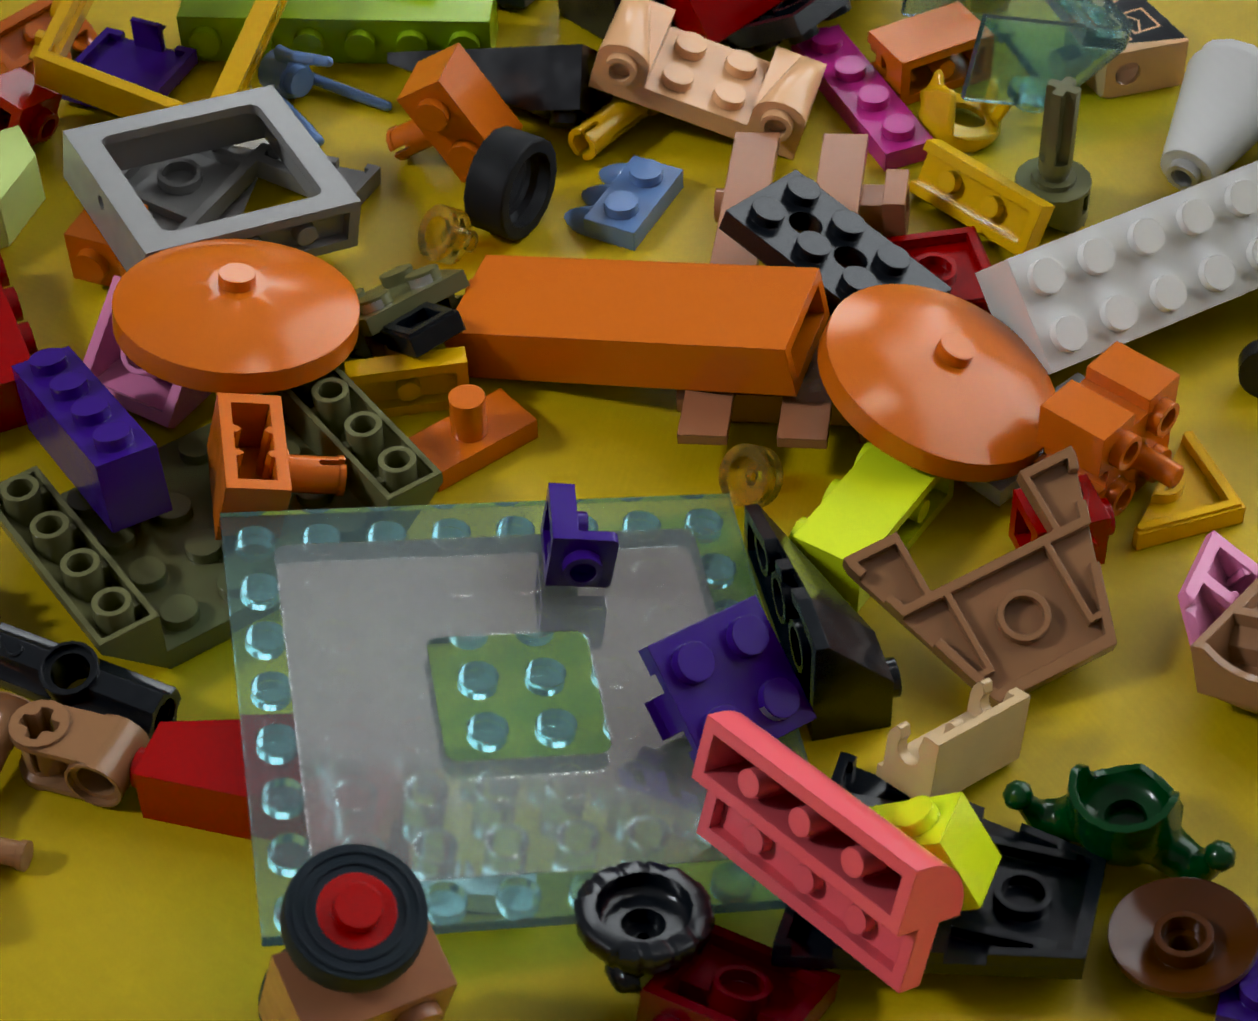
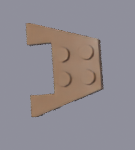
[842,446,1117,707]

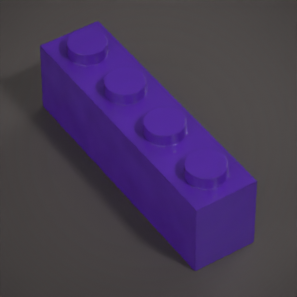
[11,346,173,533]

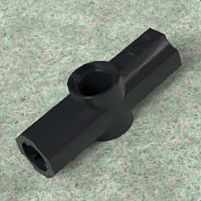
[0,622,181,739]

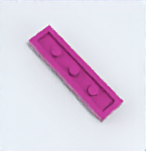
[791,25,934,172]

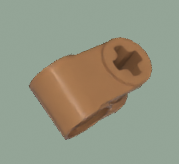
[8,699,150,808]

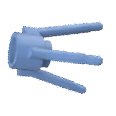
[258,44,392,146]

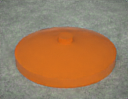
[112,239,360,394]
[817,284,1055,482]

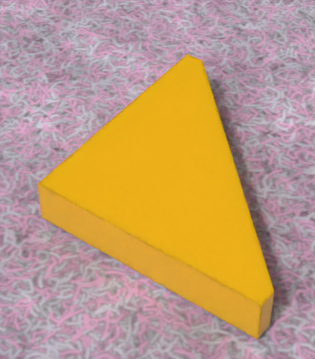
[1132,431,1246,551]

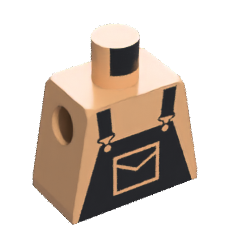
[1049,0,1189,99]

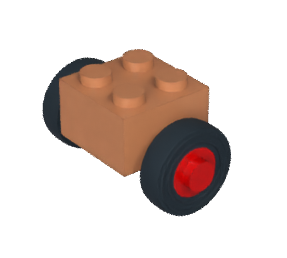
[258,844,458,1021]

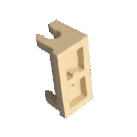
[876,678,1031,798]

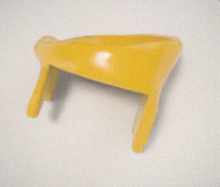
[918,69,1012,153]

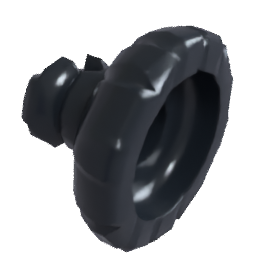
[573,860,715,993]

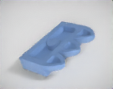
[564,155,683,251]

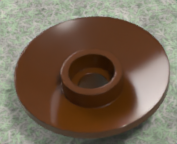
[1108,877,1258,998]

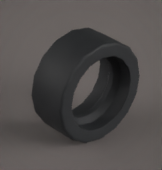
[464,126,557,241]

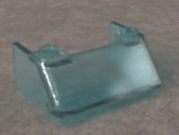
[901,0,1133,113]

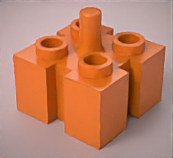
[1034,341,1184,516]

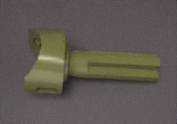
[1015,76,1092,234]

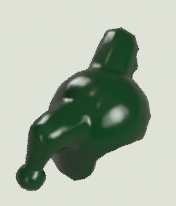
[1002,764,1236,881]

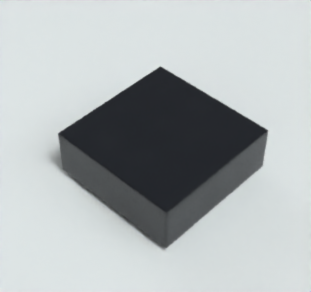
[380,302,466,358]

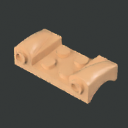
[588,0,827,160]

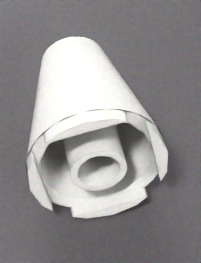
[1160,39,1258,190]

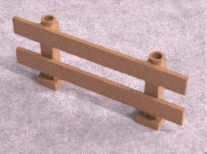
[676,132,910,449]

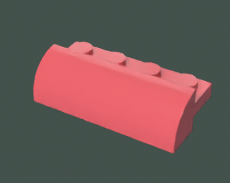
[691,711,964,993]

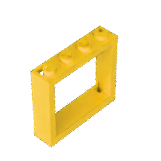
[28,0,288,117]

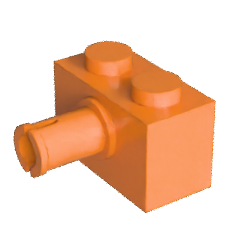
[386,42,523,183]
[207,392,347,542]

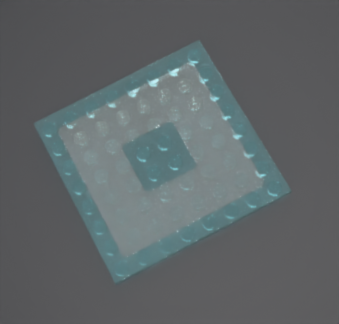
[220,493,809,947]

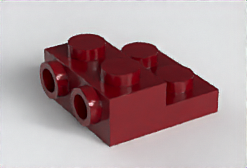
[636,924,840,1021]

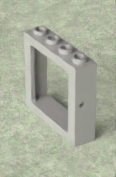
[63,85,361,272]

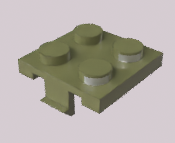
[349,264,470,358]

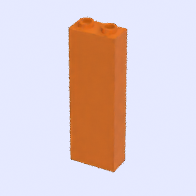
[444,255,830,397]

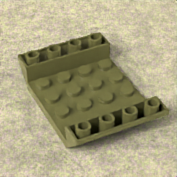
[0,367,443,669]

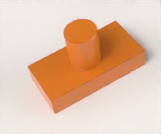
[409,384,538,492]

